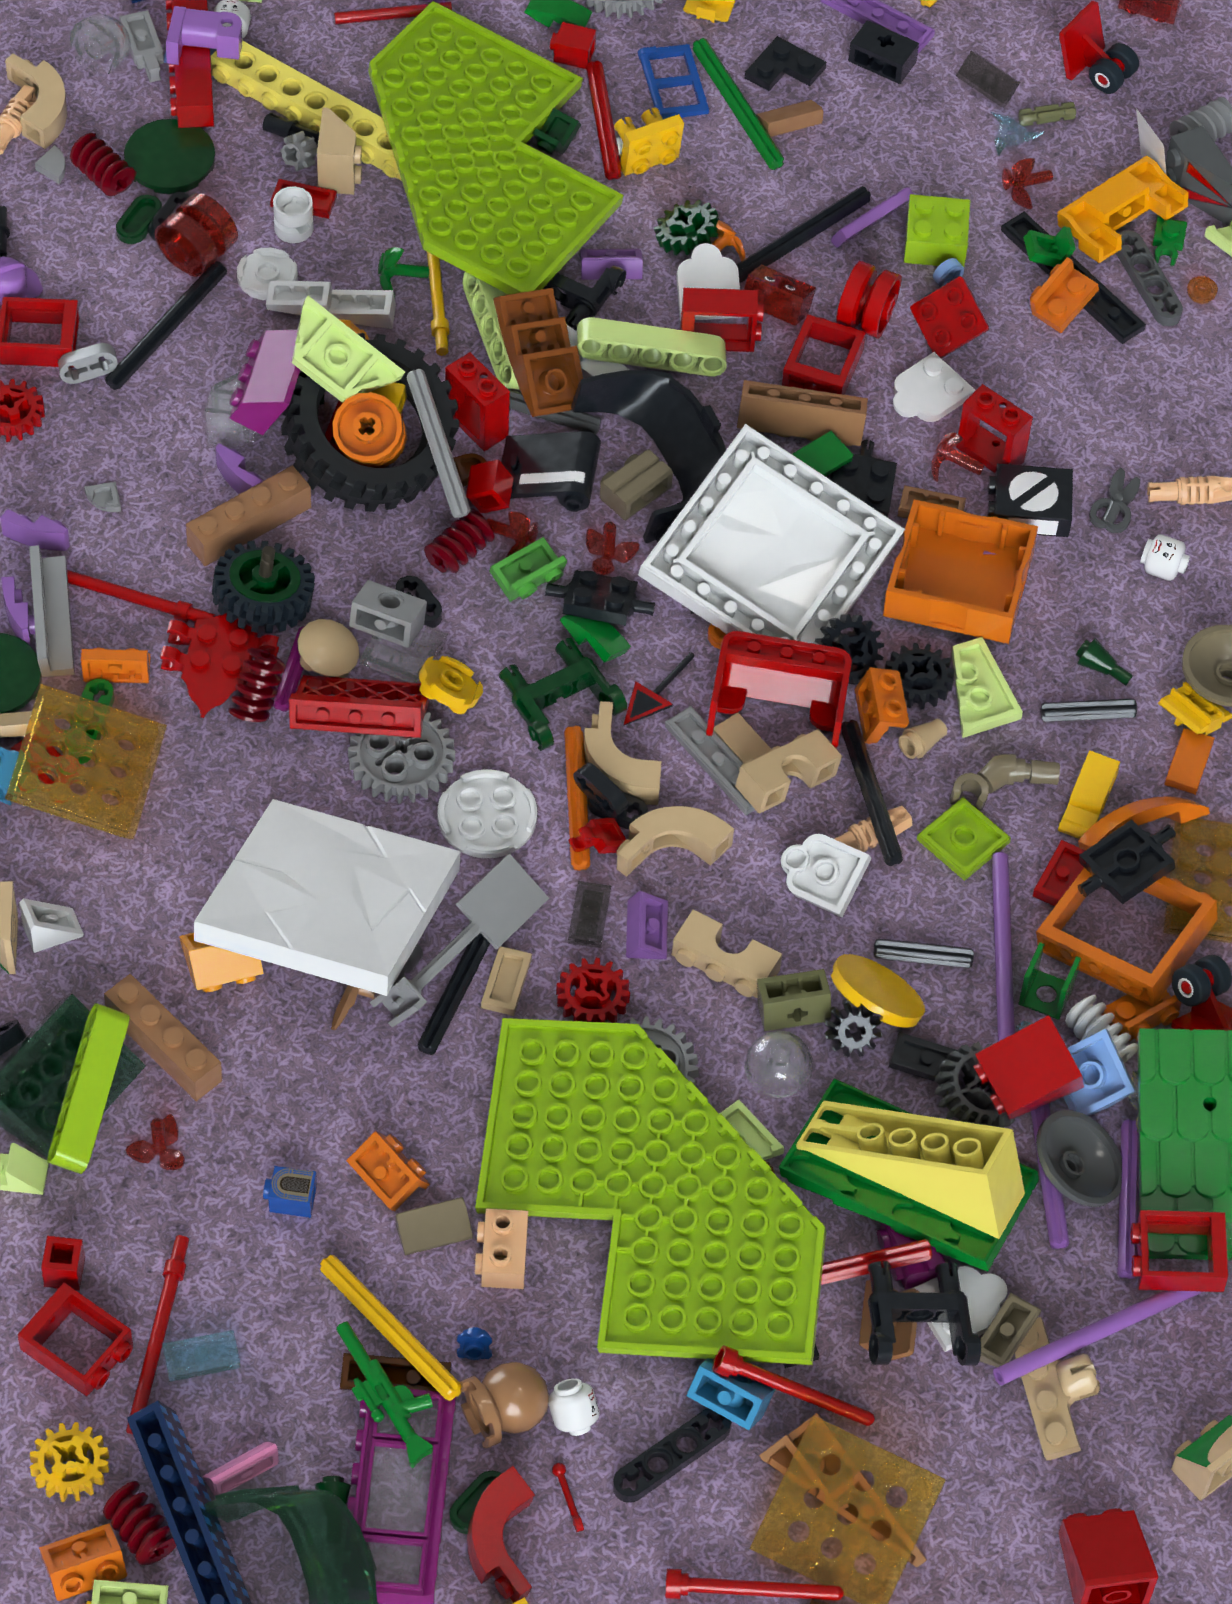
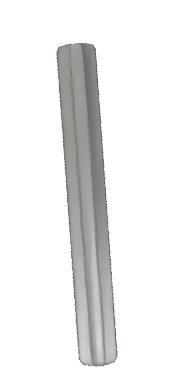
[406,369,470,518]

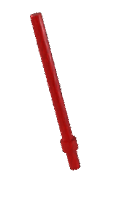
[67,570,216,623]
[126,1235,189,1434]

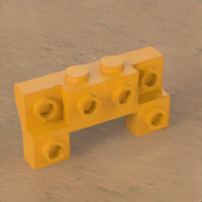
[1057,155,1188,263]

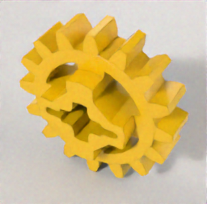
[29,1422,110,1502]

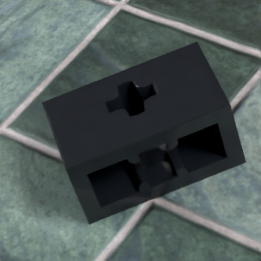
[848,20,919,84]

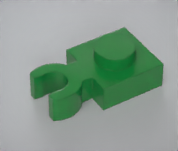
[1152,217,1188,266]

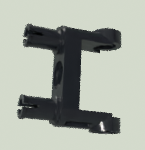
[543,265,626,331]
[868,1261,981,1366]

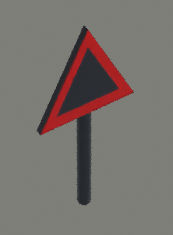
[623,652,695,726]

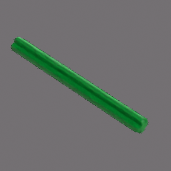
[693,38,784,170]

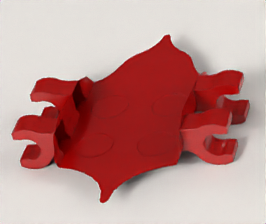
[160,613,279,718]

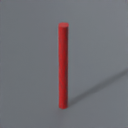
[334,2,452,25]

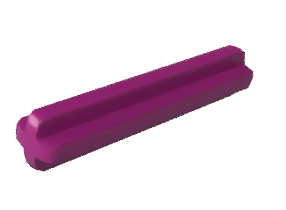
[273,626,305,712]

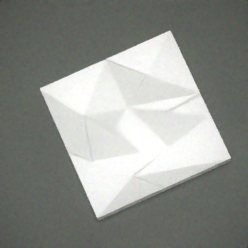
[638,424,905,644]
[194,799,461,996]

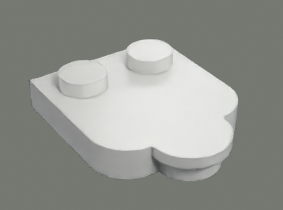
[676,243,741,321]
[893,352,976,422]
[781,834,872,917]
[912,1266,1007,1352]

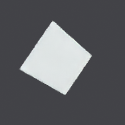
[1136,108,1167,175]

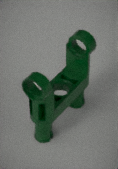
[499,638,627,751]

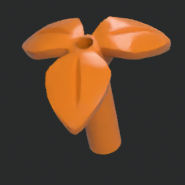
[711,220,745,261]

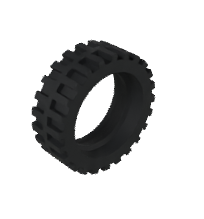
[281,333,459,512]

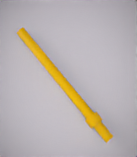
[427,252,450,356]

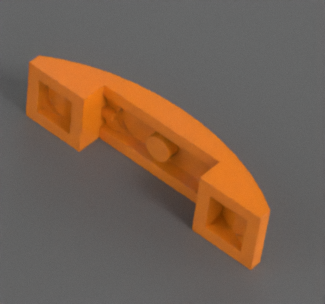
[1078,796,1210,850]

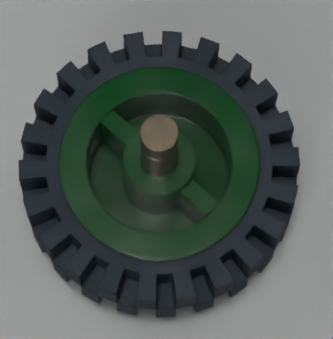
[212,540,315,633]

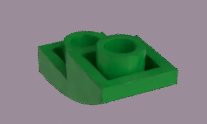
[524,0,592,28]
[560,615,631,663]

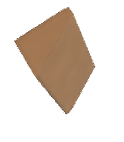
[756,100,824,137]

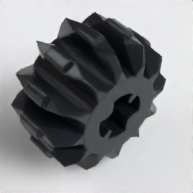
[824,999,882,1057]

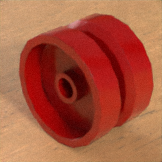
[836,260,902,339]

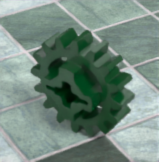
[654,200,720,256]

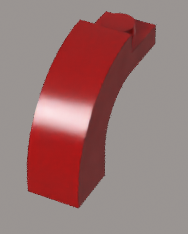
[467,1466,535,1603]

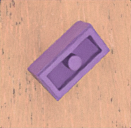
[580,249,643,280]
[626,891,668,959]

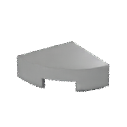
[35,145,66,184]
[84,482,121,512]

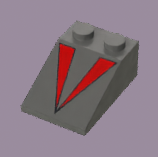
[1165,125,1232,226]

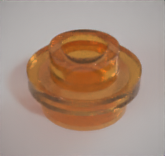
[1187,276,1218,304]

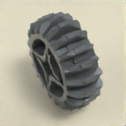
[935,1042,1015,1128]

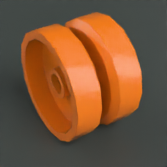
[332,392,407,468]

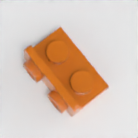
[1030,257,1099,333]
[81,647,151,683]
[854,667,909,744]
[1101,990,1182,1042]
[346,1131,430,1212]
[39,1523,127,1601]

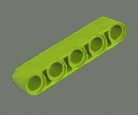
[47,1003,130,1174]

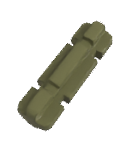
[1018,102,1076,127]

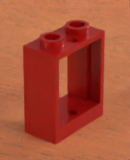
[680,288,764,352]
[0,297,80,368]
[782,314,866,395]
[445,352,510,452]
[956,384,1033,473]
[1130,1210,1228,1292]
[17,1283,133,1397]

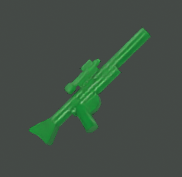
[336,1321,433,1468]

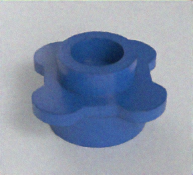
[457,1327,492,1360]

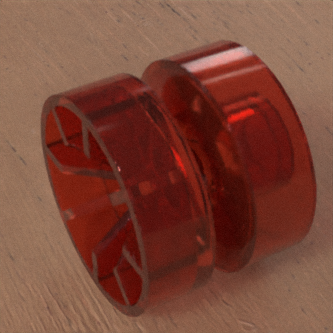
[155,193,238,277]

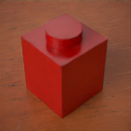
[550,22,596,70]
[466,459,514,513]
[41,1236,85,1291]

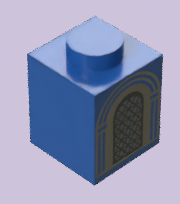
[263,1166,317,1218]

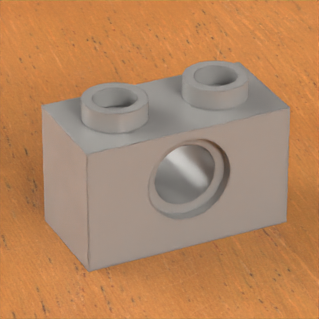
[349,580,427,648]

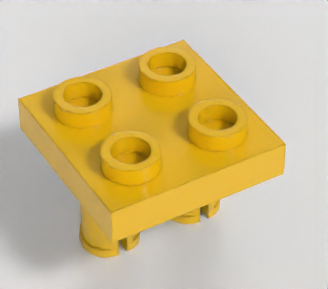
[614,107,684,176]

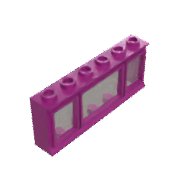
[338,1389,456,1604]

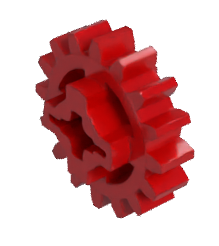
[0,379,45,442]
[556,957,630,1023]

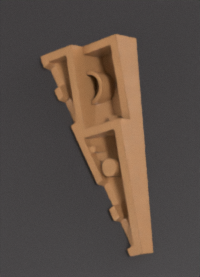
[759,1413,927,1568]

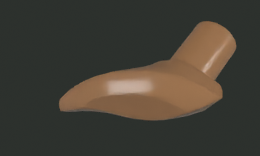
[331,985,375,1030]

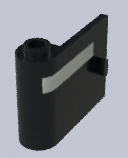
[501,431,601,512]

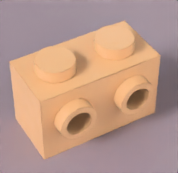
[475,1209,528,1289]

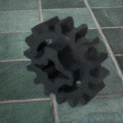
[815,614,884,685]
[885,643,955,710]

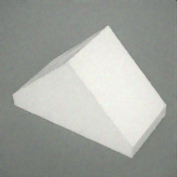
[19,898,84,953]

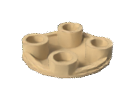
[297,619,360,678]

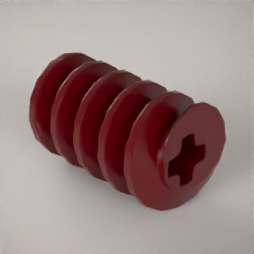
[70,133,136,196]
[424,508,495,573]
[228,648,286,722]
[103,1481,176,1565]

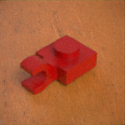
[568,818,627,854]

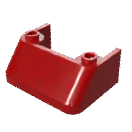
[706,631,852,749]

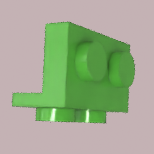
[489,537,568,602]

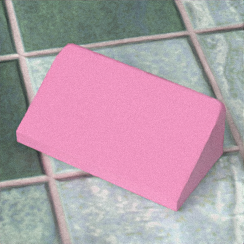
[203,1442,279,1497]

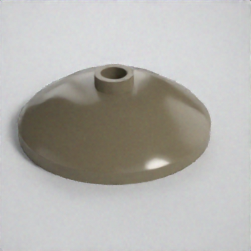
[1182,625,1232,707]

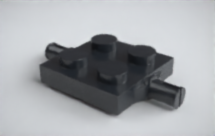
[830,440,897,517]
[545,570,655,626]
[1078,819,1176,904]

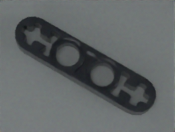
[613,1408,732,1503]

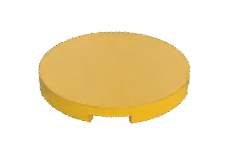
[831,954,925,1028]

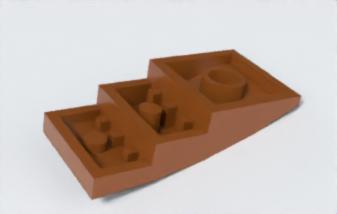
[493,288,583,417]

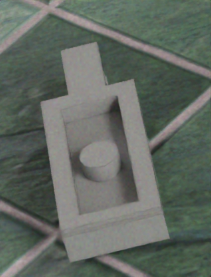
[119,10,164,82]

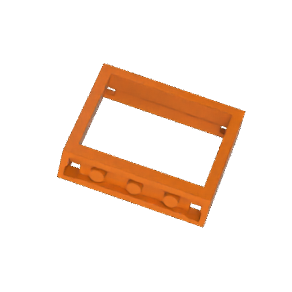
[1036,867,1218,1007]

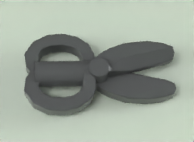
[1089,468,1140,533]

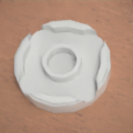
[237,248,298,300]

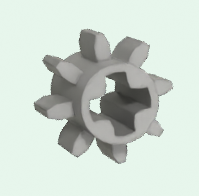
[280,131,317,171]

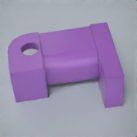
[166,6,242,65]

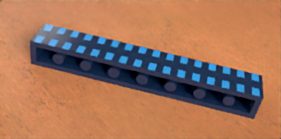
[127,1400,252,1604]

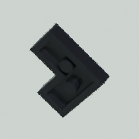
[744,36,827,91]

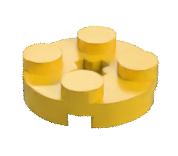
[419,656,483,715]

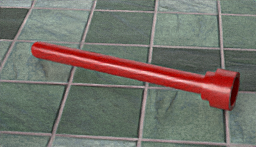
[713,1345,875,1426]
[665,1568,844,1601]

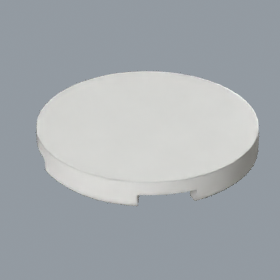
[437,769,537,858]

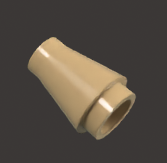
[899,718,947,759]

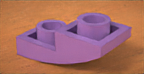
[215,443,263,494]
[0,509,70,551]
[1,576,35,646]

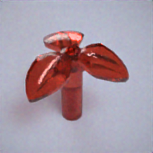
[1002,158,1053,210]
[931,432,985,482]
[487,511,538,558]
[585,522,640,575]
[125,1114,185,1170]

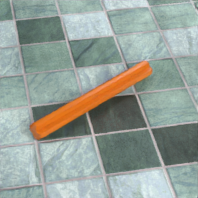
[564,725,590,871]

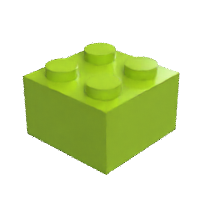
[904,194,970,267]

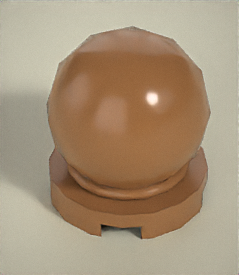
[459,1362,549,1448]

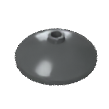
[1036,1110,1122,1207]

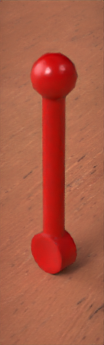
[552,1463,584,1532]

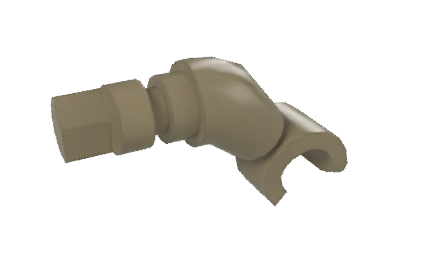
[949,754,1060,811]

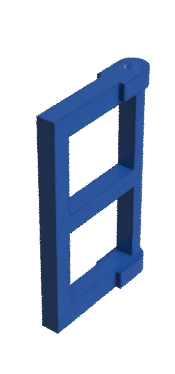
[637,44,709,119]

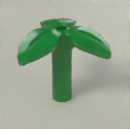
[378,247,429,297]

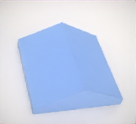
[1064,1029,1136,1116]

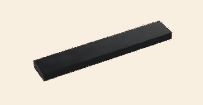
[1001,211,1146,344]

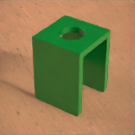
[1018,942,1081,1020]

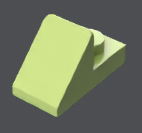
[0,1143,49,1195]

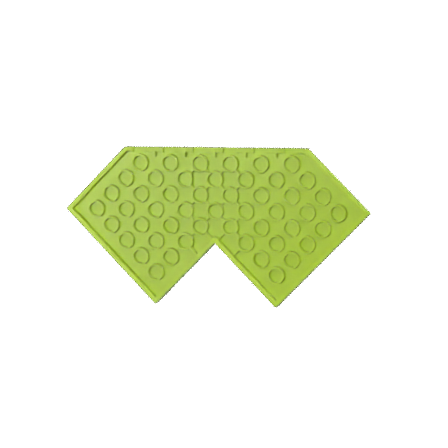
[368,1,624,295]
[475,1018,826,1365]

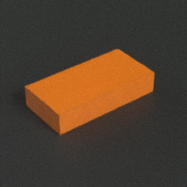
[1164,728,1215,795]

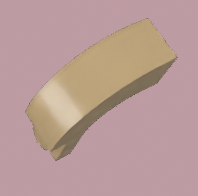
[5,53,67,149]
[584,701,662,805]
[616,806,734,877]

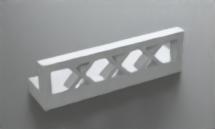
[29,545,75,677]

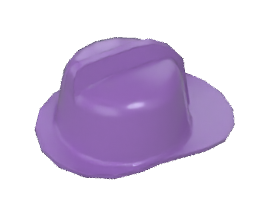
[0,256,43,306]

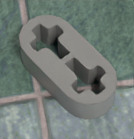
[58,343,118,384]

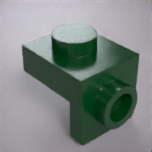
[532,108,581,155]

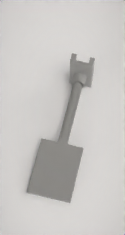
[369,853,549,1027]

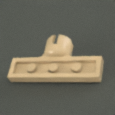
[1014,1317,1100,1461]

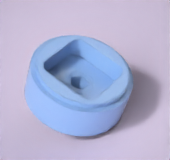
[933,258,964,287]

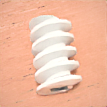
[1065,995,1138,1063]

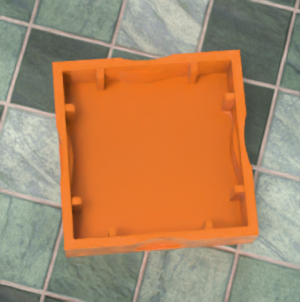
[883,499,1038,644]

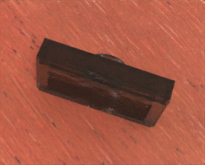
[956,51,1021,108]
[568,881,612,948]

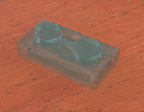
[162,1330,241,1382]

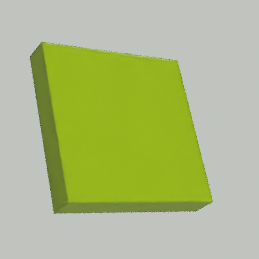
[917,797,1011,881]

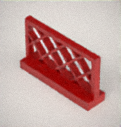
[289,675,430,738]

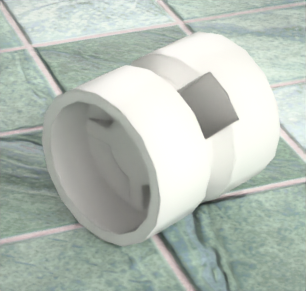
[273,186,314,243]

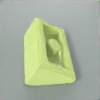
[91,1579,169,1604]

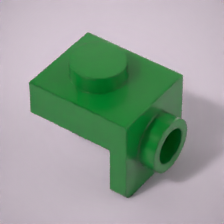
[1023,226,1075,267]

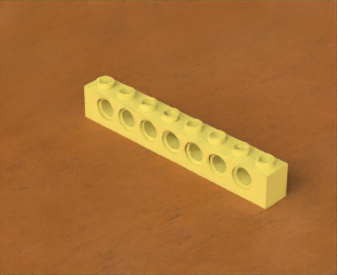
[211,40,402,181]

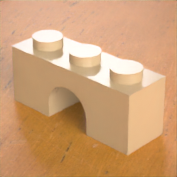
[735,729,842,814]
[672,909,782,998]

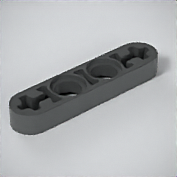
[1116,230,1183,327]

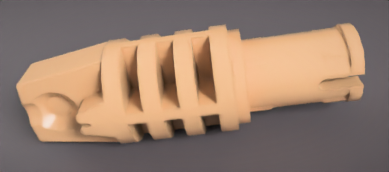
[0,85,38,155]
[1147,476,1232,505]
[834,806,913,852]

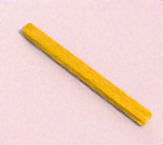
[320,1255,462,1401]

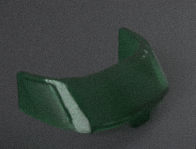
[204,1485,378,1604]

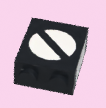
[987,463,1073,537]

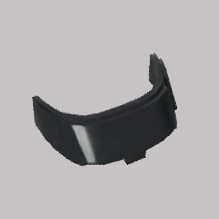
[571,370,726,543]

